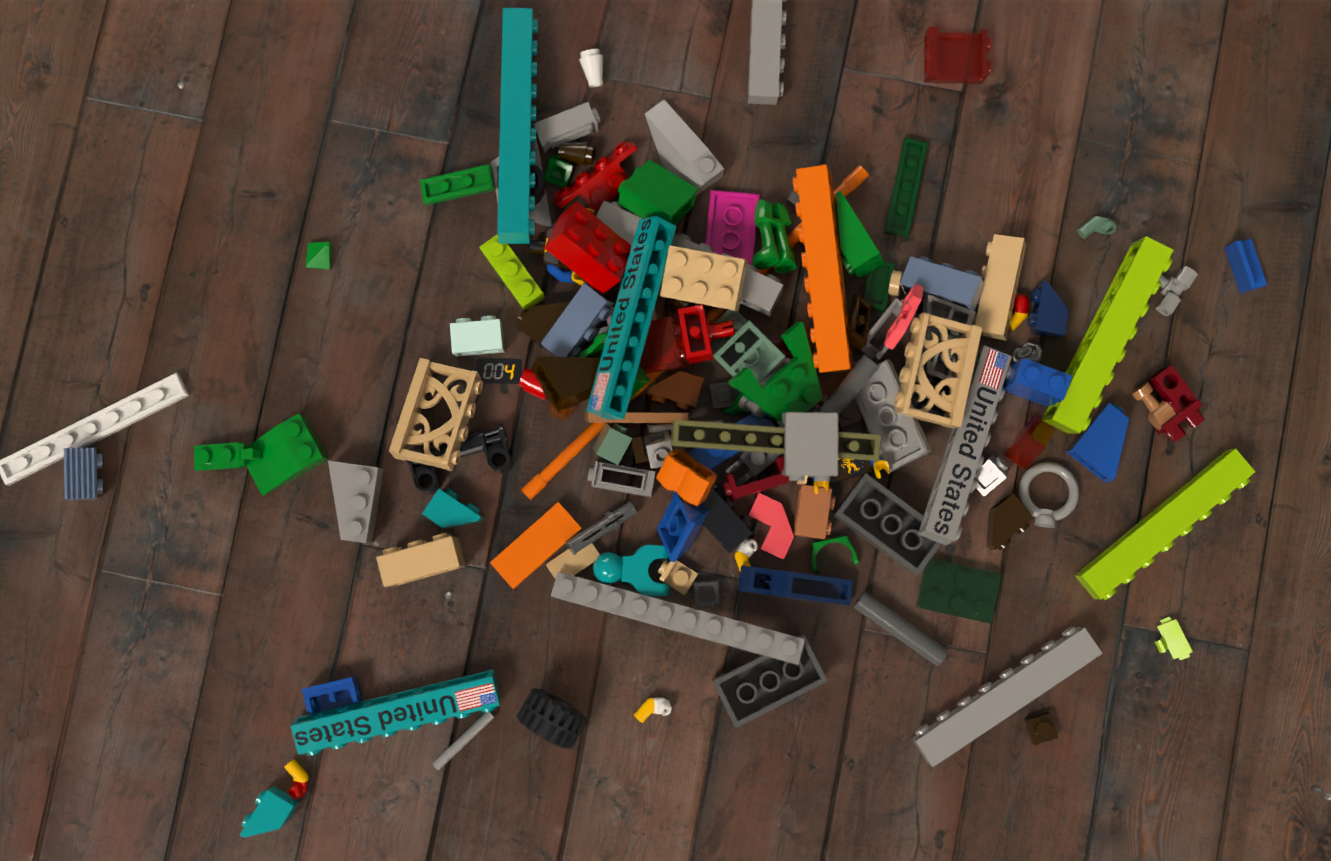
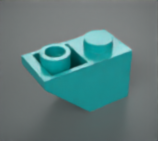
[422,488,484,529]
[240,786,300,838]

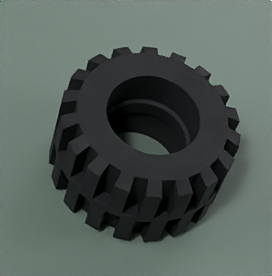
[516,688,588,749]

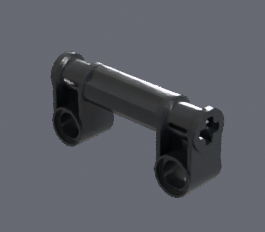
[407,423,513,495]

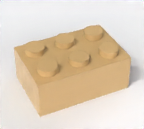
[660,245,748,311]
[376,533,466,587]

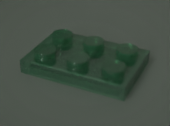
[916,559,1001,624]

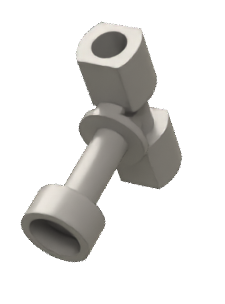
[1155,266,1198,317]

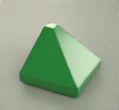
[544,154,573,188]
[305,242,333,270]

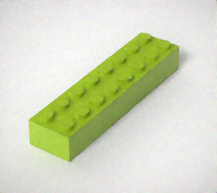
[1041,236,1174,434]

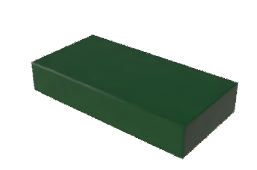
[862,261,895,312]

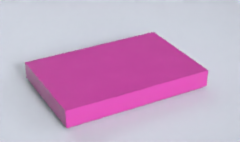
[705,190,760,266]

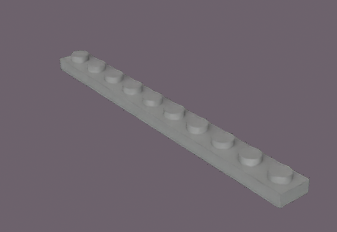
[551,572,805,665]

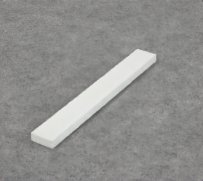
[0,373,190,485]

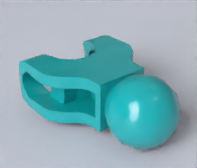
[593,545,670,596]

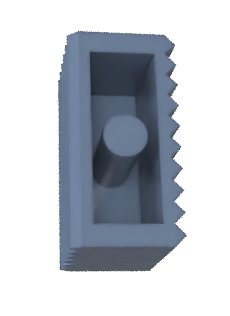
[64,448,103,501]

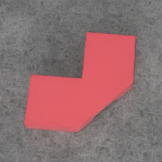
[884,284,924,350]
[748,493,794,560]

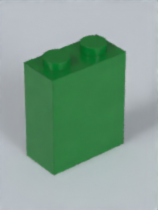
[618,160,698,225]

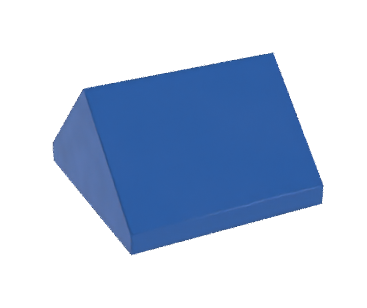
[657,491,710,562]

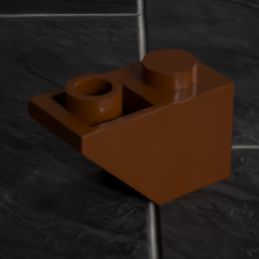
[647,371,704,412]

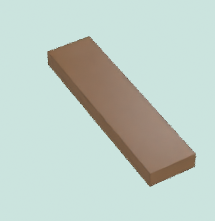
[585,412,688,423]

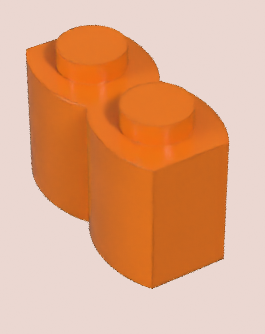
[656,448,717,506]

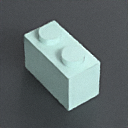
[450,316,505,357]

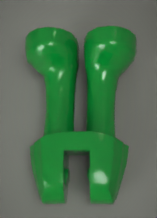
[752,200,797,273]

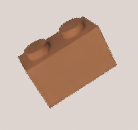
[793,485,835,540]

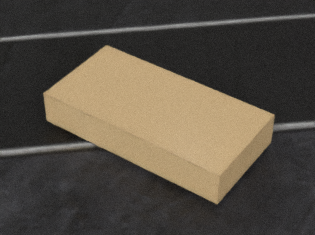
[546,537,600,579]

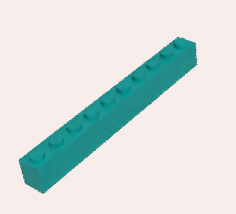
[497,8,538,244]

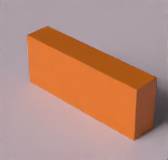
[490,502,582,589]

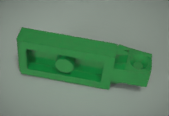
[194,442,261,471]

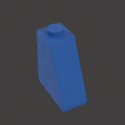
[1065,403,1129,483]

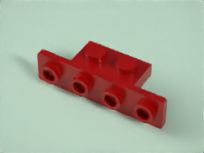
[552,141,638,213]

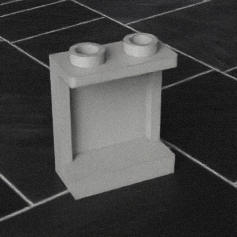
[782,412,838,481]

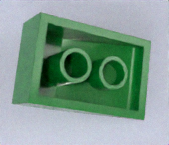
[836,190,884,279]
[247,414,330,496]

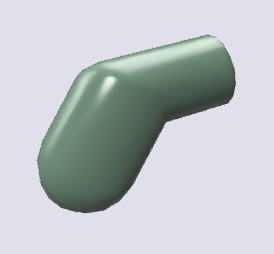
[1077,216,1117,239]

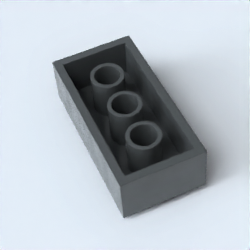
[832,473,941,576]
[711,633,828,728]

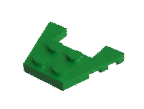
[728,322,823,428]

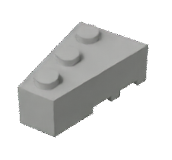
[922,295,976,386]

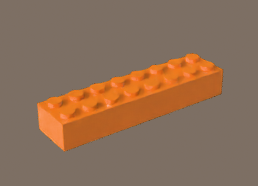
[793,165,854,373]

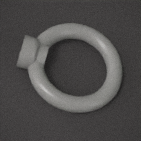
[1019,462,1079,528]

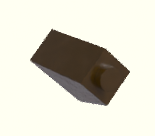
[533,356,601,411]

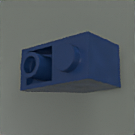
[1027,281,1069,339]

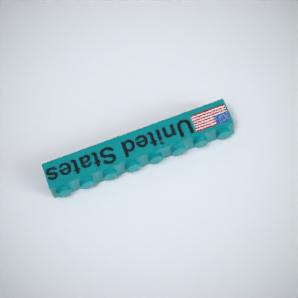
[586,216,676,420]
[290,669,501,756]

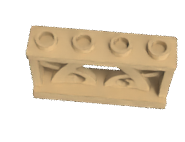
[894,312,982,428]
[389,358,483,471]

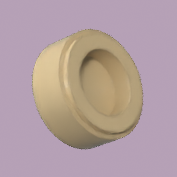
[889,270,903,296]

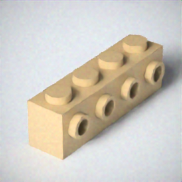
[971,234,1026,340]

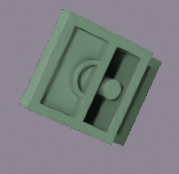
[711,309,785,382]

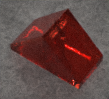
[1004,415,1054,470]

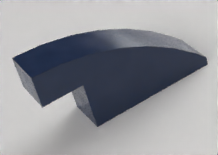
[738,566,853,606]

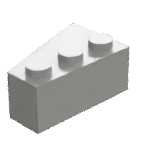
[328,461,384,544]

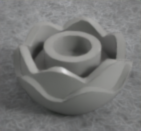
[1011,343,1042,364]

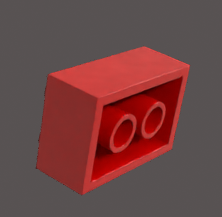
[544,201,632,295]

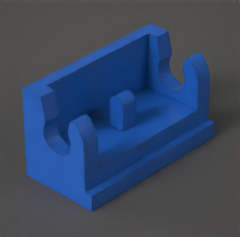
[302,676,363,714]

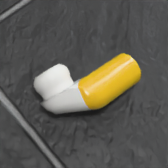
[734,539,758,571]
[634,698,672,723]

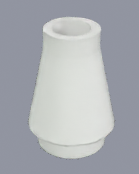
[579,49,603,87]

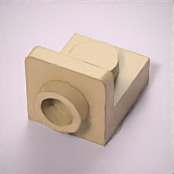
[658,559,698,595]

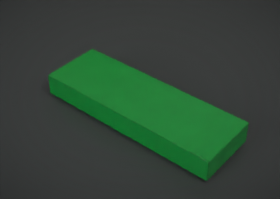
[420,164,496,205]

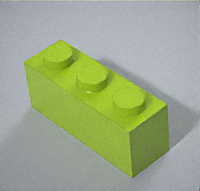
[479,234,545,311]

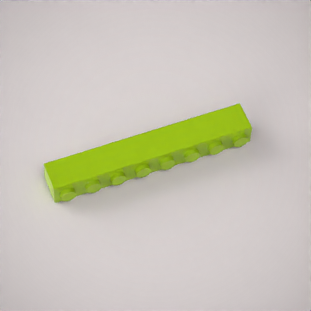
[1074,448,1255,600]

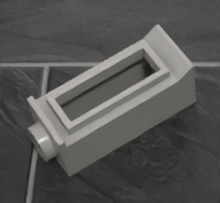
[533,102,601,153]
[858,298,916,363]
[588,461,656,498]

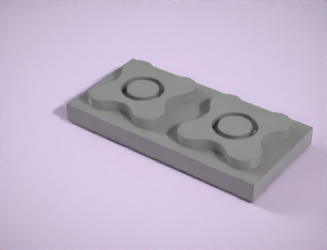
[854,360,932,473]

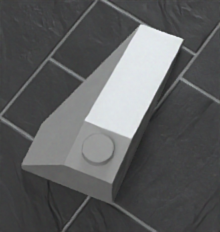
[645,100,724,196]

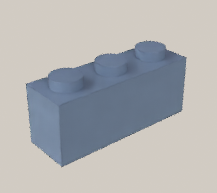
[900,256,985,311]
[541,283,615,357]

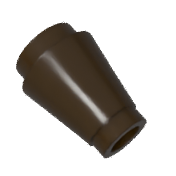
[558,142,596,166]

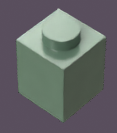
[592,423,632,465]

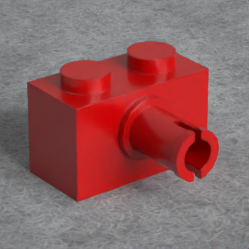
[678,304,735,364]

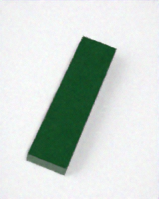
[884,137,928,238]

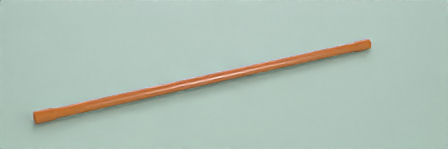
[521,165,869,500]

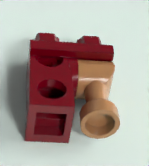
[1131,365,1205,442]

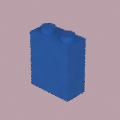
[1003,358,1072,407]

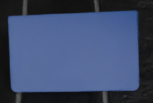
[1224,239,1267,294]

